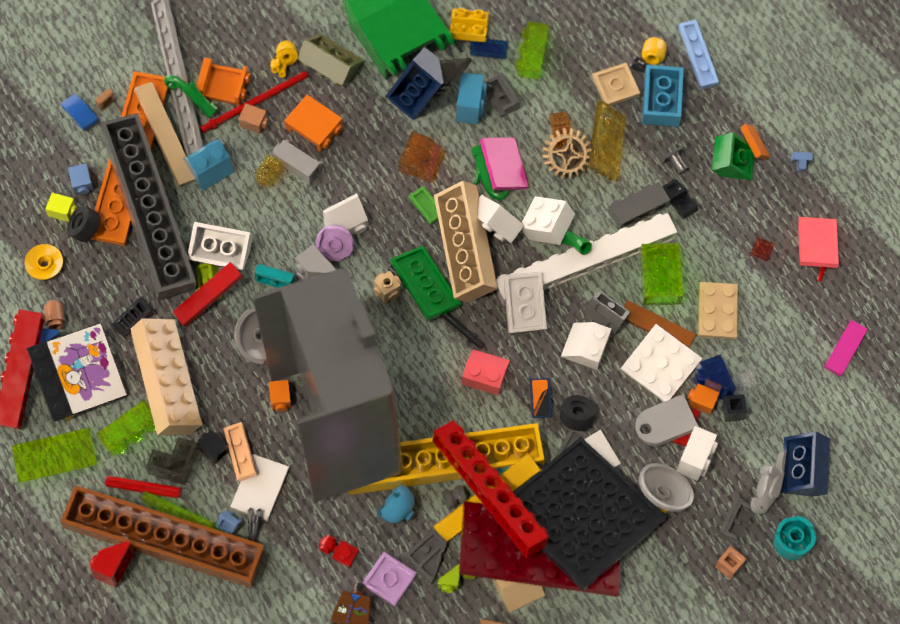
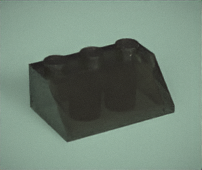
[431,58,472,99]

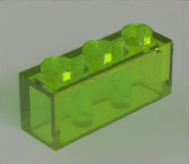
[515,21,549,80]
[96,400,156,457]

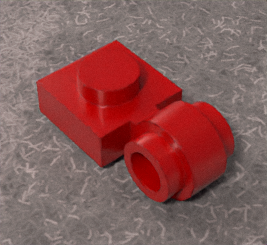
[319,535,359,568]

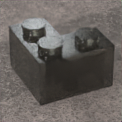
[146,437,199,486]

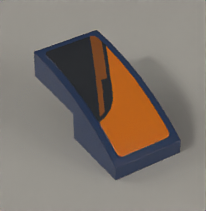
[530,378,552,418]

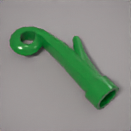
[164,75,218,118]
[471,145,509,200]
[561,230,592,255]

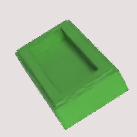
[408,186,439,225]

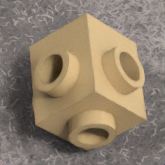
[373,271,402,303]

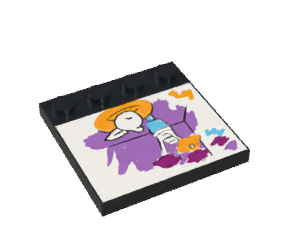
[26,323,128,422]

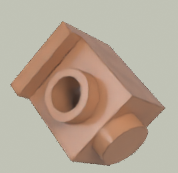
[715,546,746,580]

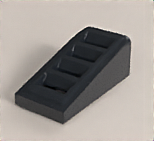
[112,297,154,338]

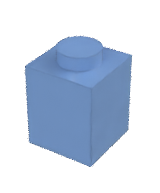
[68,164,93,195]

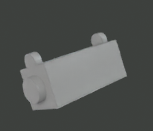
[272,139,324,184]

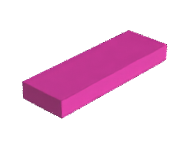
[824,320,868,377]

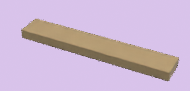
[134,82,196,187]

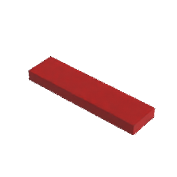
[173,262,243,327]

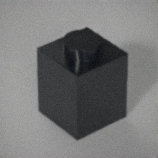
[722,394,747,422]
[197,430,229,464]

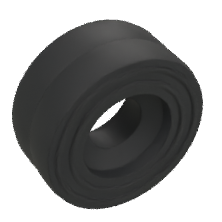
[67,206,100,242]
[560,395,596,431]

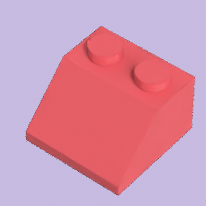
[462,349,510,395]

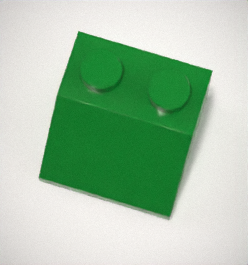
[712,132,755,181]

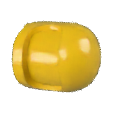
[271,41,298,78]

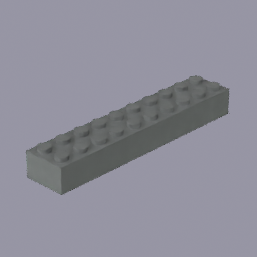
[101,113,196,300]

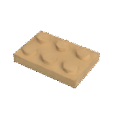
[698,282,738,339]

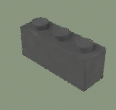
[609,182,670,230]

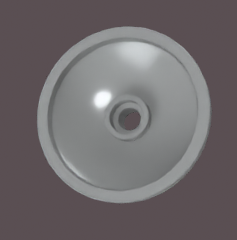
[234,307,267,364]
[638,463,694,512]

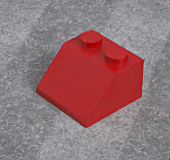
[89,541,135,588]

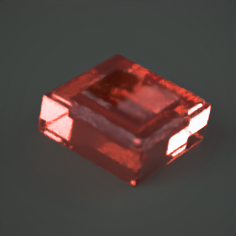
[750,237,775,262]

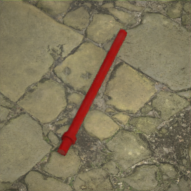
[199,71,308,133]

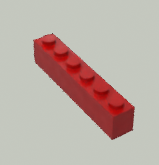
[0,309,45,430]

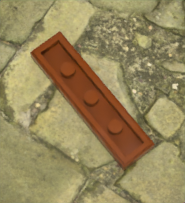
[624,300,696,348]

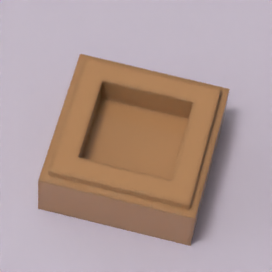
[95,88,115,111]

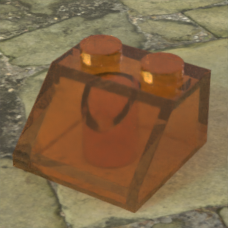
[398,131,446,183]

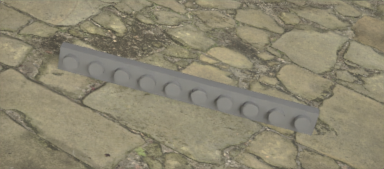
[151,0,203,157]

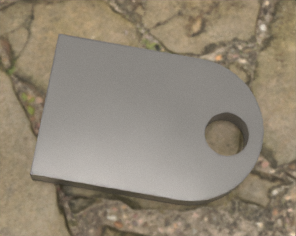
[635,394,698,446]

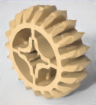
[542,128,593,178]

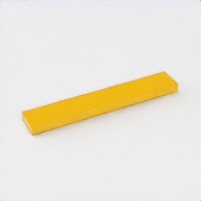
[433,454,540,542]

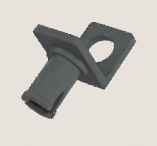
[650,140,689,174]

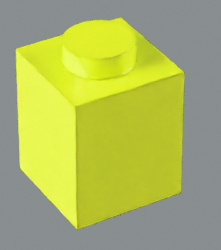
[46,193,77,222]

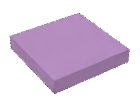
[362,552,417,607]

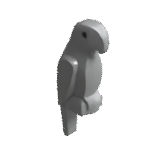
[751,452,786,515]

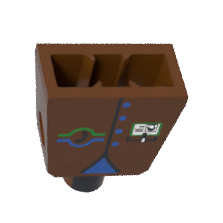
[330,583,371,624]

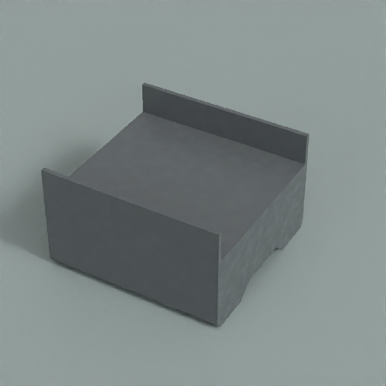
[252,269,403,502]

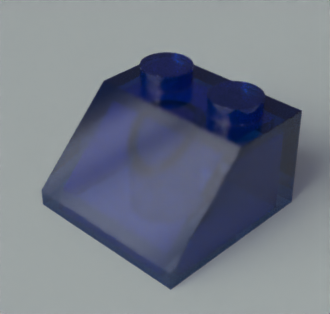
[693,354,736,400]

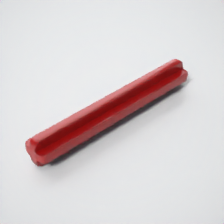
[105,476,182,498]

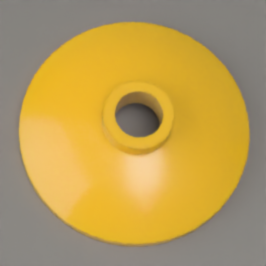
[24,244,63,280]

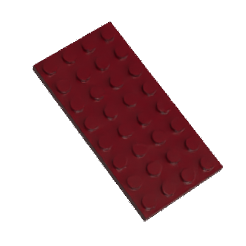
[459,501,620,597]

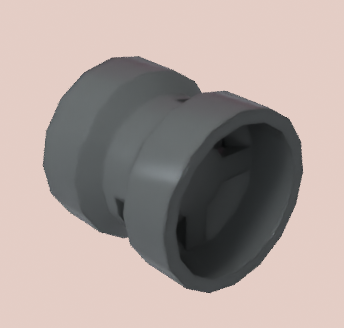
[442,485,467,510]

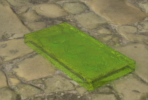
[11,428,97,483]

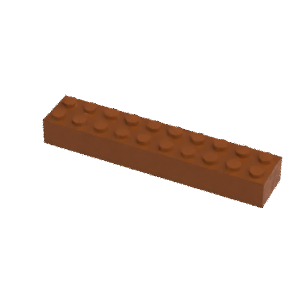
[60,485,265,588]

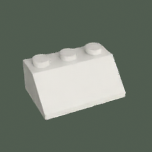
[187,222,253,270]

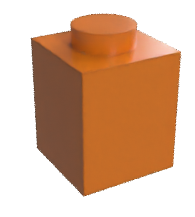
[269,380,291,412]
[687,384,720,415]

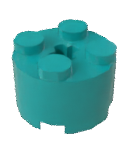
[773,516,816,561]

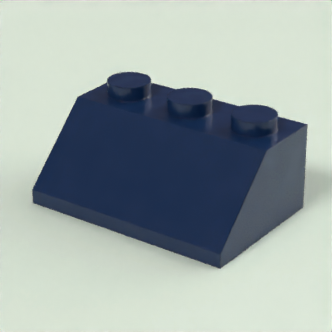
[781,431,830,497]

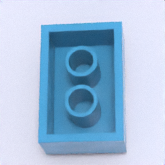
[642,65,683,127]

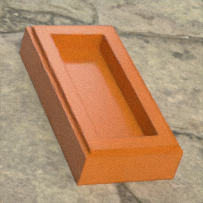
[740,124,770,160]

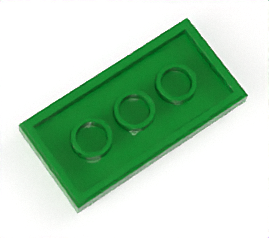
[390,245,461,322]

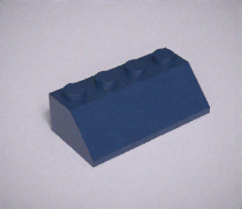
[385,47,443,120]

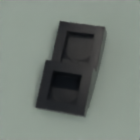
[662,179,698,219]

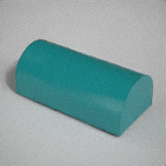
[255,264,296,288]

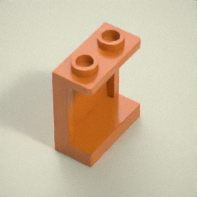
[196,57,251,105]
[284,95,343,152]

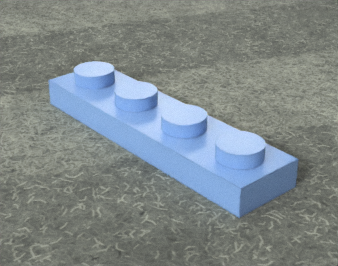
[678,20,719,89]

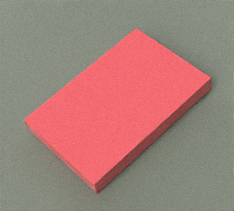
[798,217,839,268]

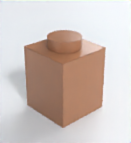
[238,104,269,134]

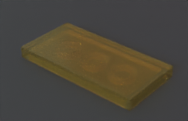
[588,100,626,182]

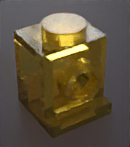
[255,154,283,187]

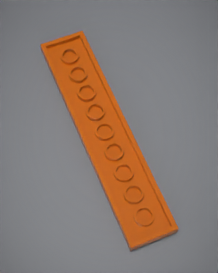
[91,71,169,246]

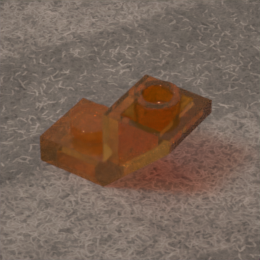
[549,112,573,148]

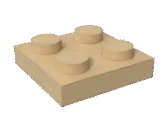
[592,63,640,108]

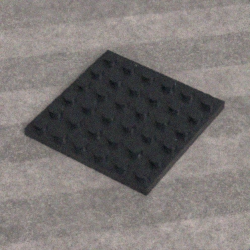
[502,437,666,591]

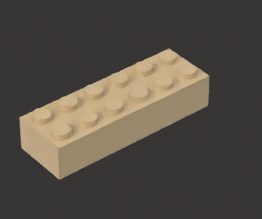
[434,181,498,302]
[130,319,202,435]

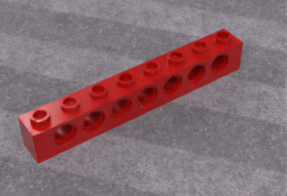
[432,420,548,558]

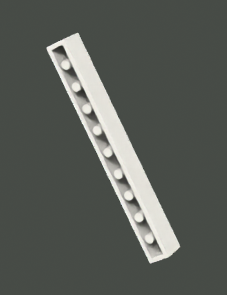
[496,213,677,306]

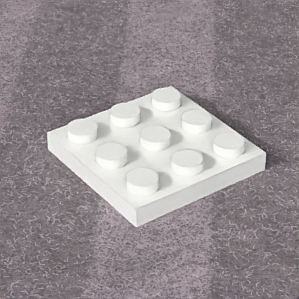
[621,324,702,402]

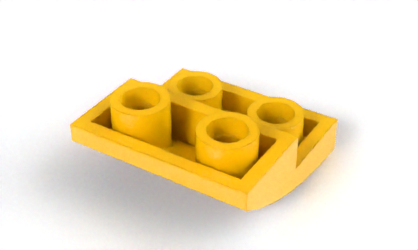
[450,8,489,42]

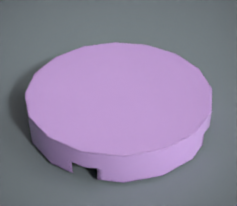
[316,225,354,262]

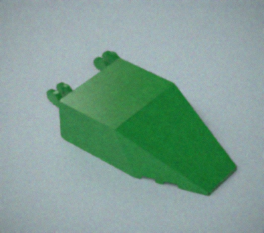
[343,0,454,80]

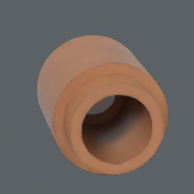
[44,300,65,330]

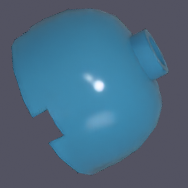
[377,483,415,523]

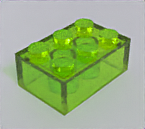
[639,243,683,305]

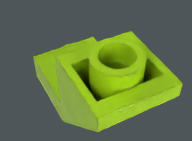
[438,564,475,593]

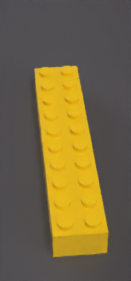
[348,423,544,495]

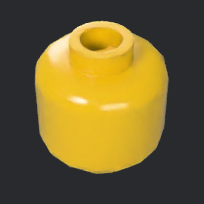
[642,37,667,65]

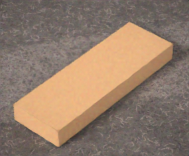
[223,422,257,482]

